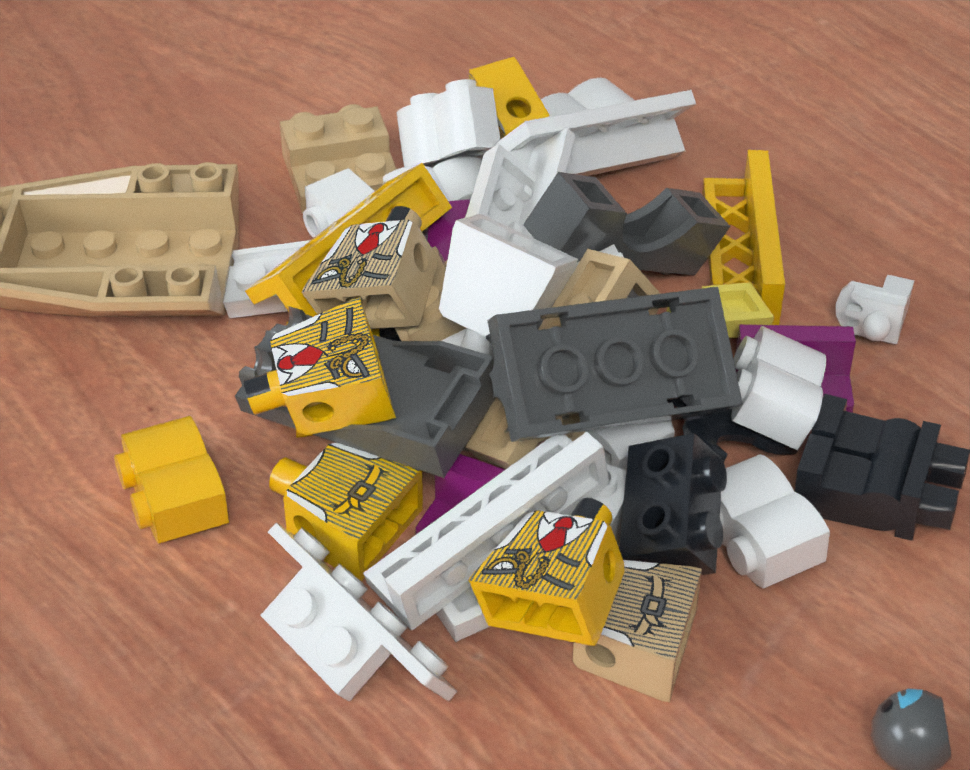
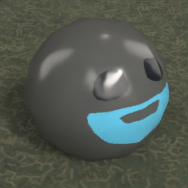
[871,688,952,770]

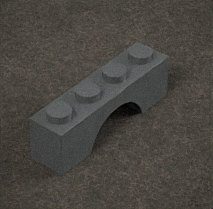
[523,172,731,275]

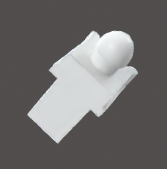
[836,274,914,344]

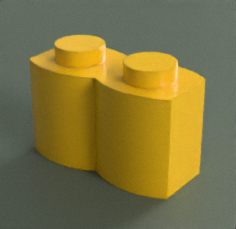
[114,416,229,544]

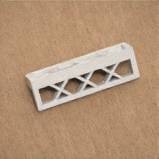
[496,90,696,176]
[363,432,610,631]

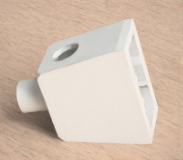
[439,214,578,356]

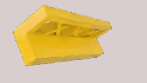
[702,150,785,325]
[245,163,452,317]

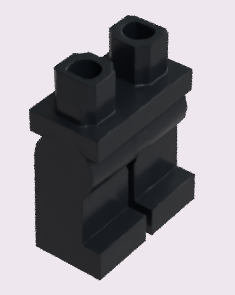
[795,394,970,541]

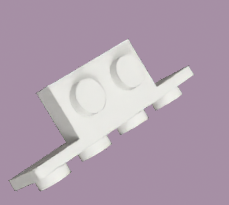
[465,127,575,238]
[260,523,457,702]

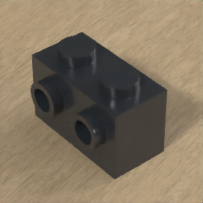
[619,433,727,575]

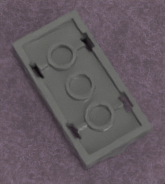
[486,287,743,442]
[235,306,496,478]

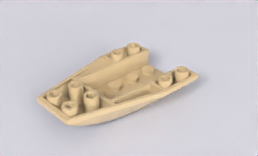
[0,162,239,317]

